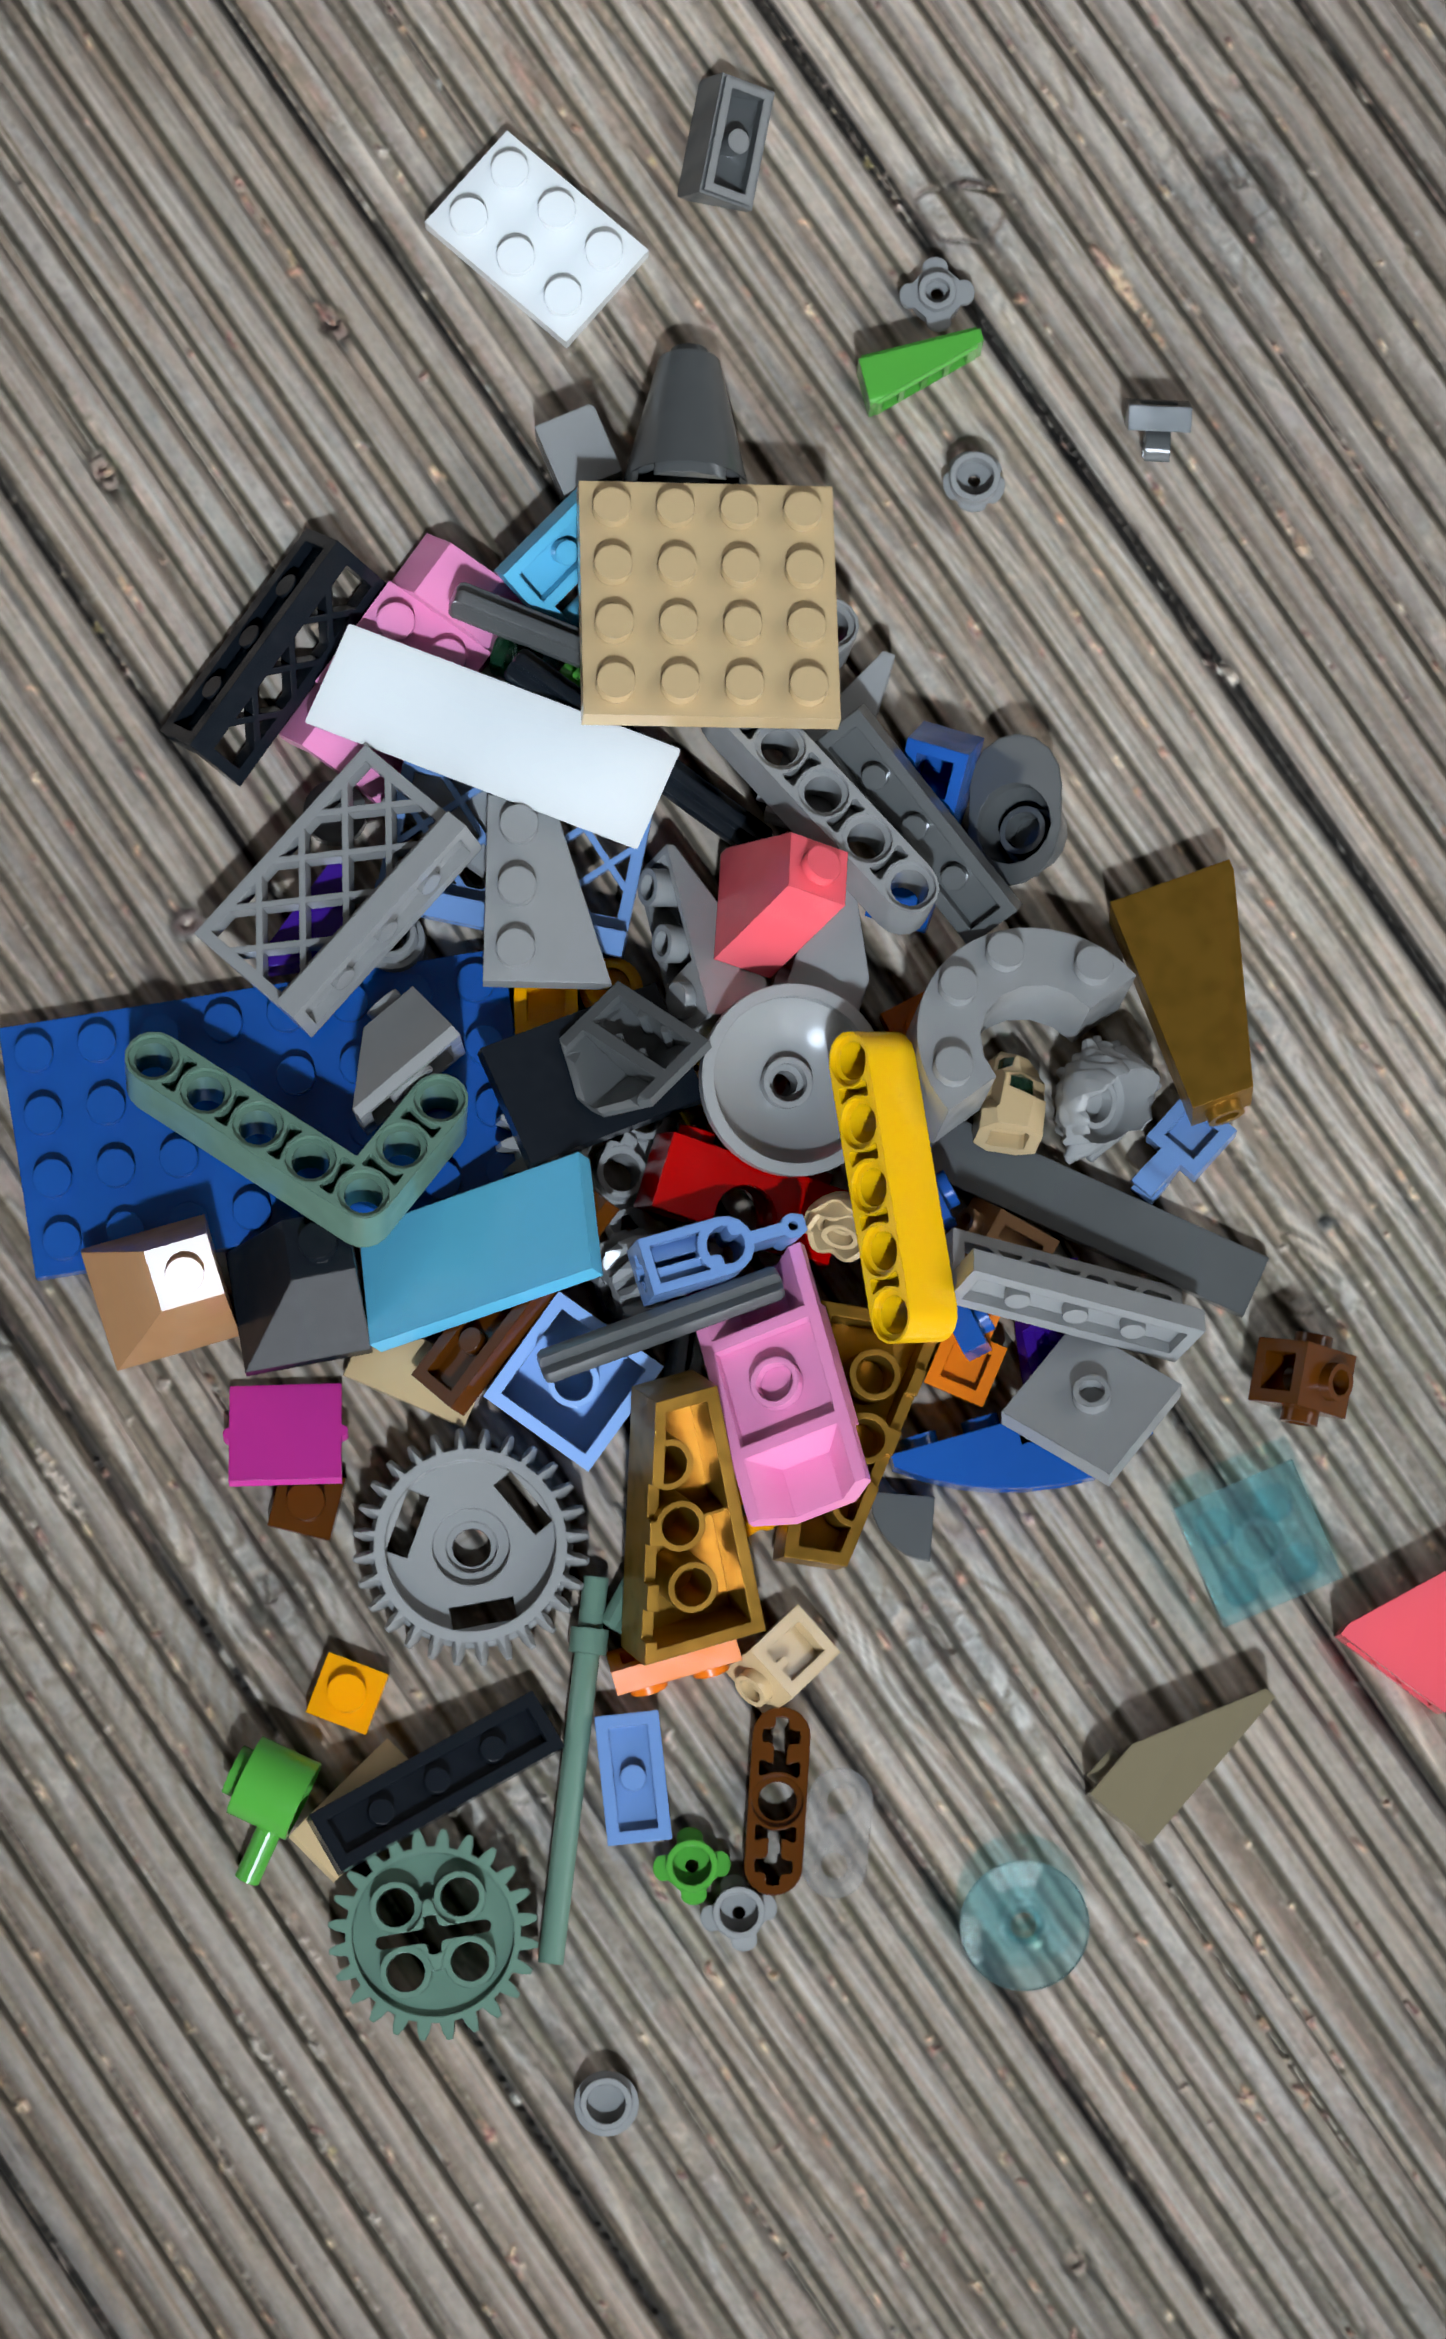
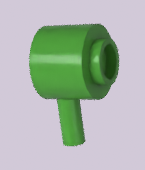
[222,1736,322,1886]

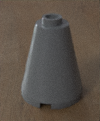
[623,343,748,484]

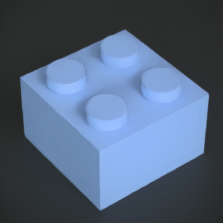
[483,1291,664,1472]

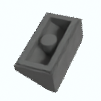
[677,72,775,212]

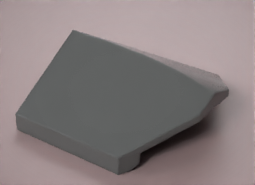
[559,981,712,1117]

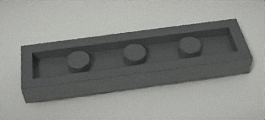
[815,704,1022,944]

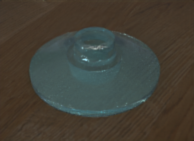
[959,1860,1090,1991]

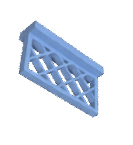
[375,761,653,959]

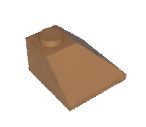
[81,1214,239,1371]

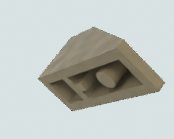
[1085,1688,1275,1845]

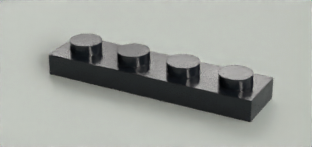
[306,1691,564,1876]

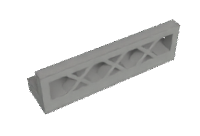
[945,1228,1206,1362]

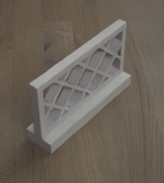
[194,745,483,1038]

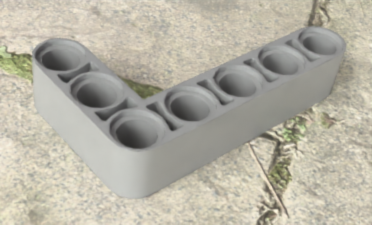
[701,599,940,935]

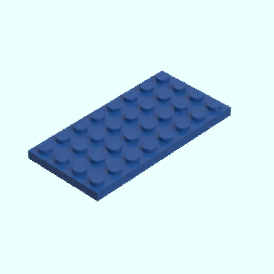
[0,951,516,1281]

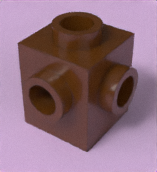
[1248,1331,1357,1427]

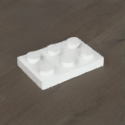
[425,131,649,348]

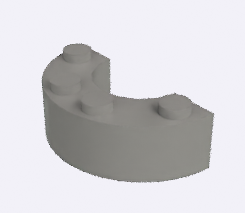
[906,927,1136,1144]

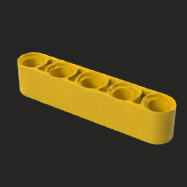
[829,1031,958,1344]

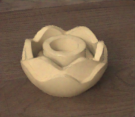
[804,1191,860,1262]

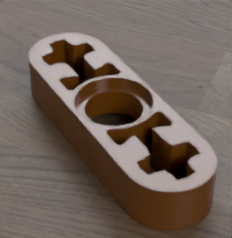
[744,1707,811,1896]

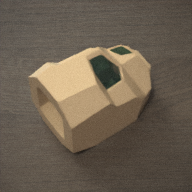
[972,1052,1046,1155]

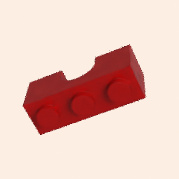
[634,1125,849,1266]

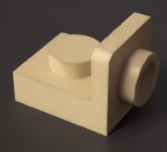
[726,1604,840,1714]

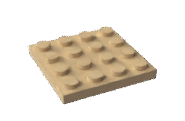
[576,481,841,730]

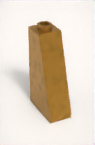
[1109,859,1253,1126]

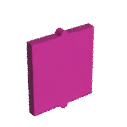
[223,1383,349,1487]

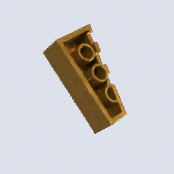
[772,1301,939,1570]
[621,1369,766,1666]

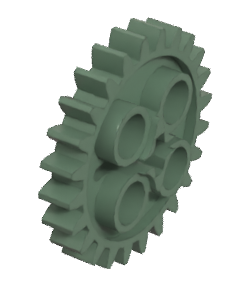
[328,1829,539,2041]

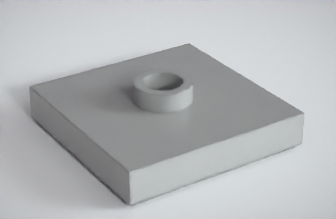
[1001,1334,1182,1486]

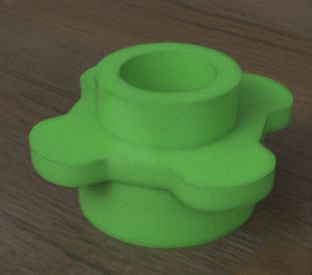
[653,1827,731,1905]

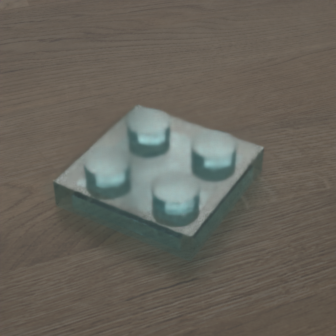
[1172,1459,1343,1628]

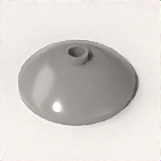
[698,983,874,1177]

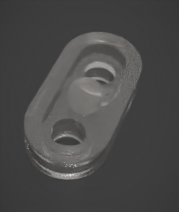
[802,1768,873,1898]

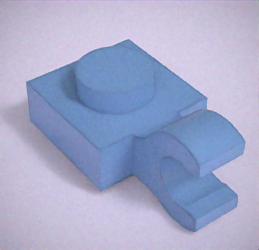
[1131,1099,1237,1205]

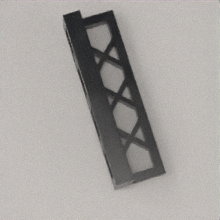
[160,528,387,787]

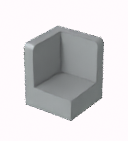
[534,404,623,502]

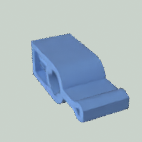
[626,1213,808,1307]

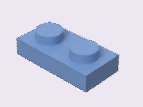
[594,1710,672,1846]

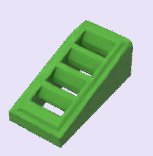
[857,327,984,417]

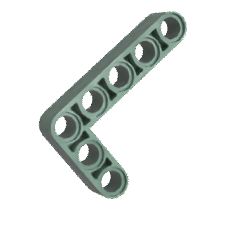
[125,1032,468,1247]

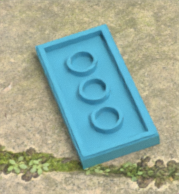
[360,1152,603,1352]

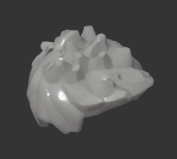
[1054,1036,1161,1164]

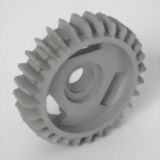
[352,1428,590,1666]

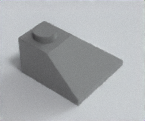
[352,986,465,1135]

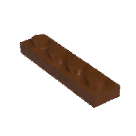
[411,1189,620,1416]

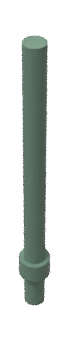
[538,1575,609,1965]

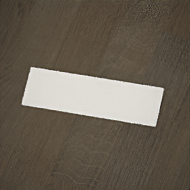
[305,624,680,849]

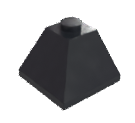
[225,1216,373,1376]

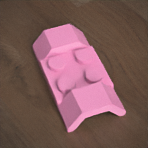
[279,533,525,803]
[686,1242,871,1527]

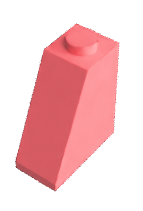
[714,832,848,978]
[1334,1570,1446,1714]

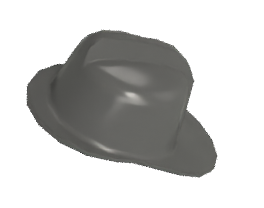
[968,734,1068,886]

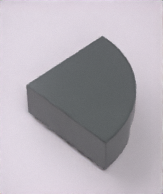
[871,1492,935,1562]

